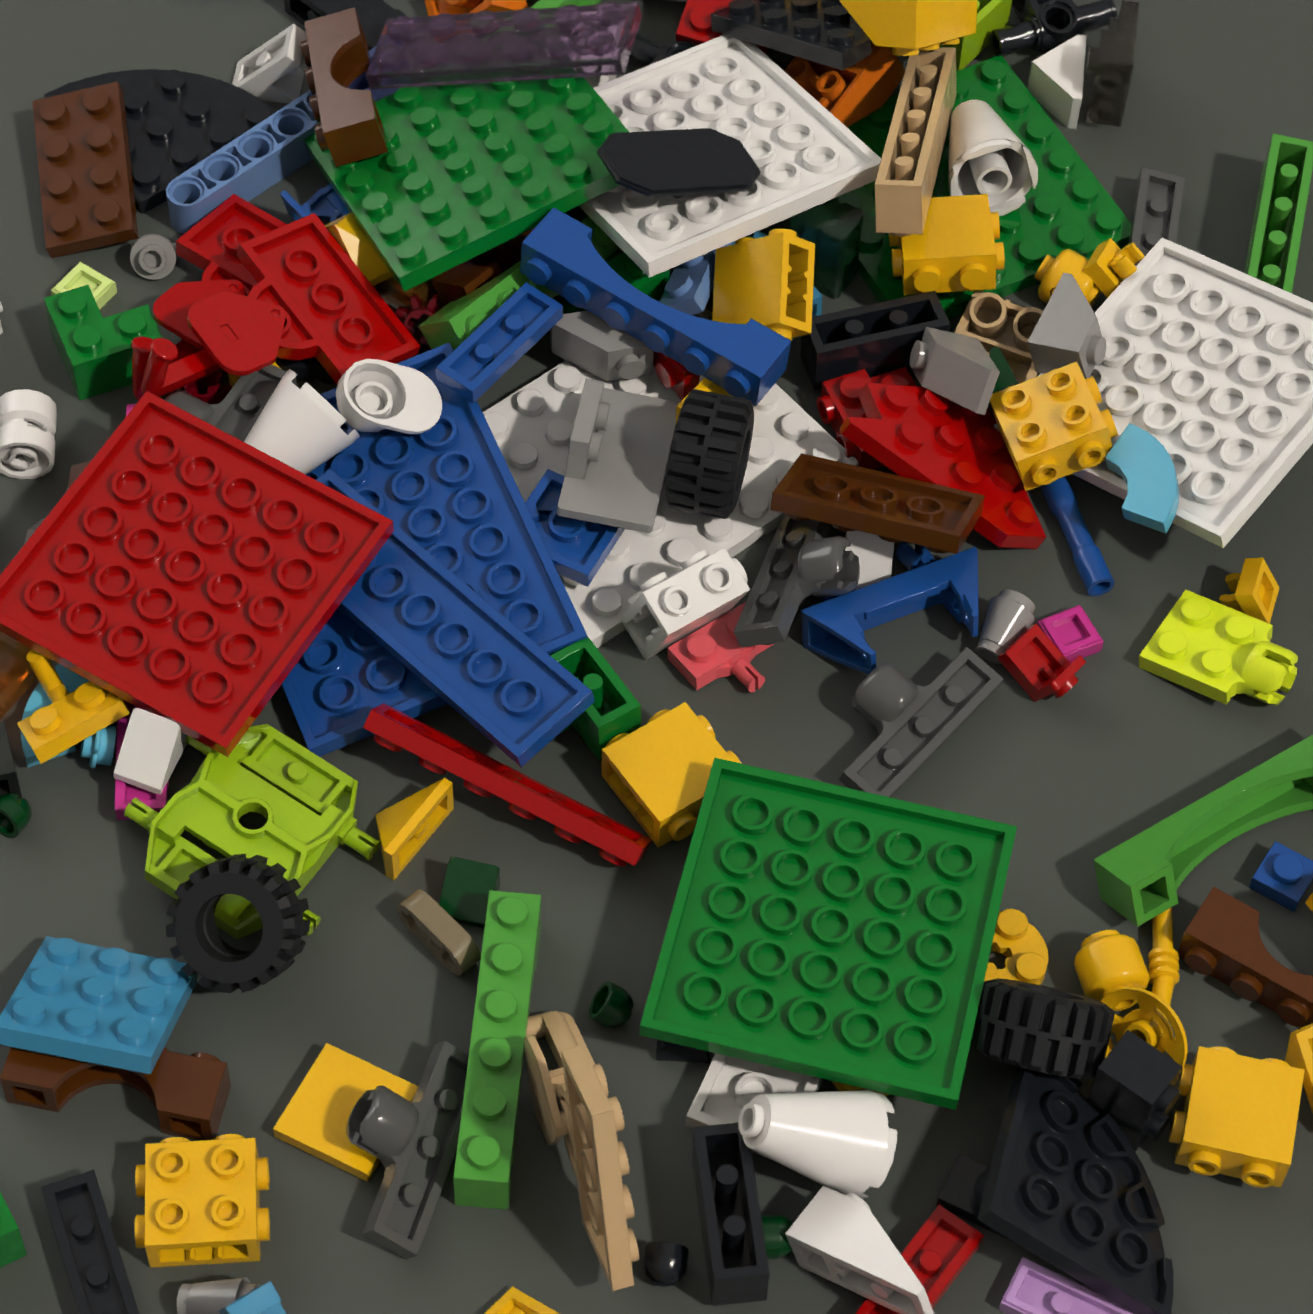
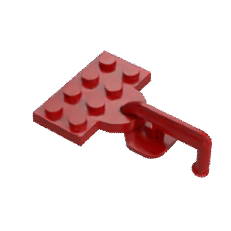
[131,194,376,401]
[141,213,420,397]

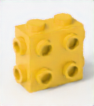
[888,194,1005,295]
[712,229,815,342]
[990,361,1118,491]
[601,702,742,848]
[1169,1046,1305,1188]
[135,1134,270,1268]

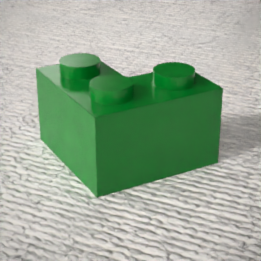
[44,285,163,401]
[550,637,641,762]

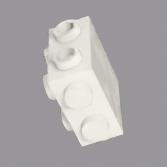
[620,547,750,660]

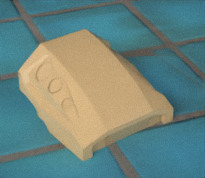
[954,290,1043,384]

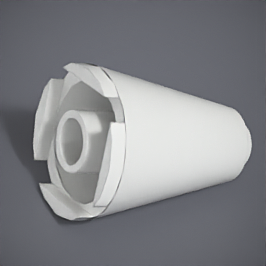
[948,100,1038,216]
[244,369,360,475]
[738,1090,897,1199]

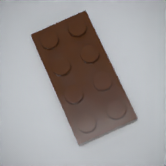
[32,81,139,258]
[770,453,985,554]

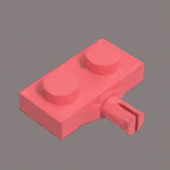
[667,602,774,693]

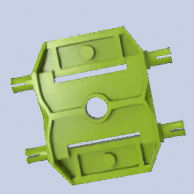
[124,724,381,940]

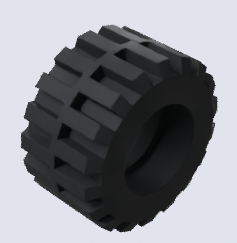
[666,389,754,519]
[166,854,310,993]
[970,978,1115,1079]

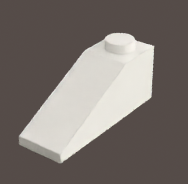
[785,1185,934,1314]

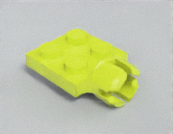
[1139,589,1298,705]

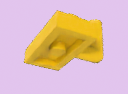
[17,649,130,764]

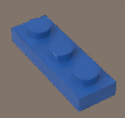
[436,282,563,403]

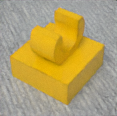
[1083,238,1145,298]
[1219,557,1280,624]

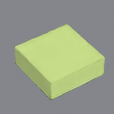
[51,262,117,310]

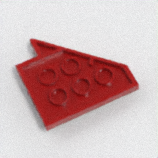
[840,383,1046,549]

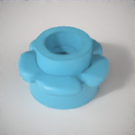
[80,725,116,768]

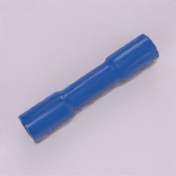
[1040,476,1115,596]

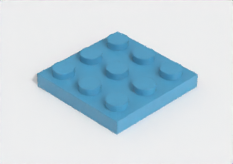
[0,936,197,1075]

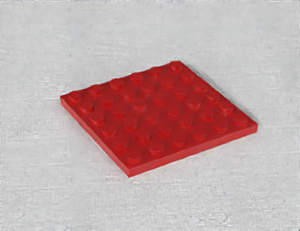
[0,391,394,757]

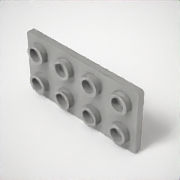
[557,379,679,533]

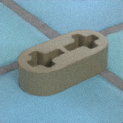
[397,889,481,976]

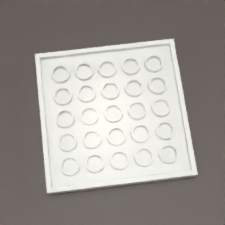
[579,34,881,278]
[994,238,1313,548]

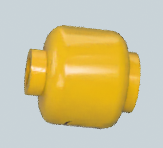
[1034,249,1101,308]
[1074,930,1150,1011]

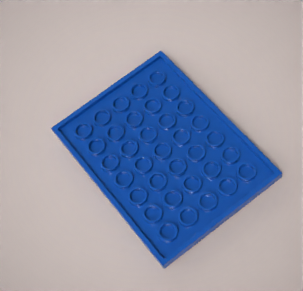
[282,342,588,757]

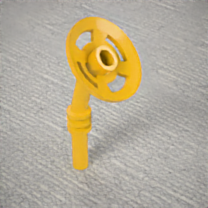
[1101,907,1188,1073]

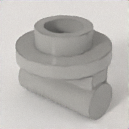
[130,234,178,280]

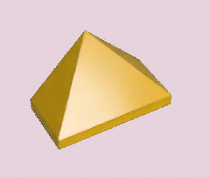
[325,213,393,286]
[375,778,454,881]

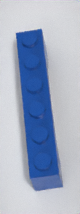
[520,207,791,406]

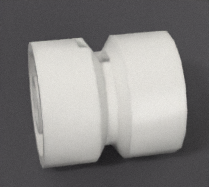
[0,389,57,479]

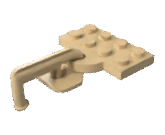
[524,1011,639,1291]

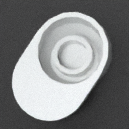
[335,359,442,434]

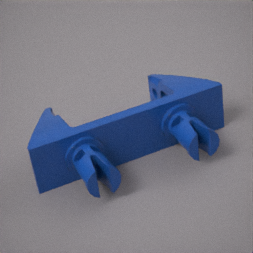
[801,541,979,674]

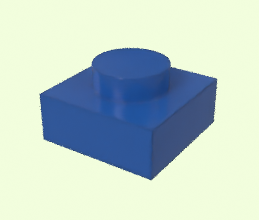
[1249,841,1313,912]

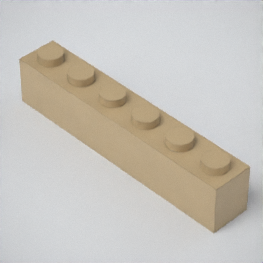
[875,47,956,236]

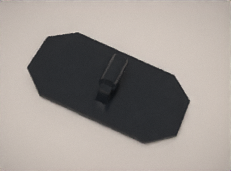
[597,128,761,199]

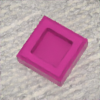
[1037,605,1104,660]

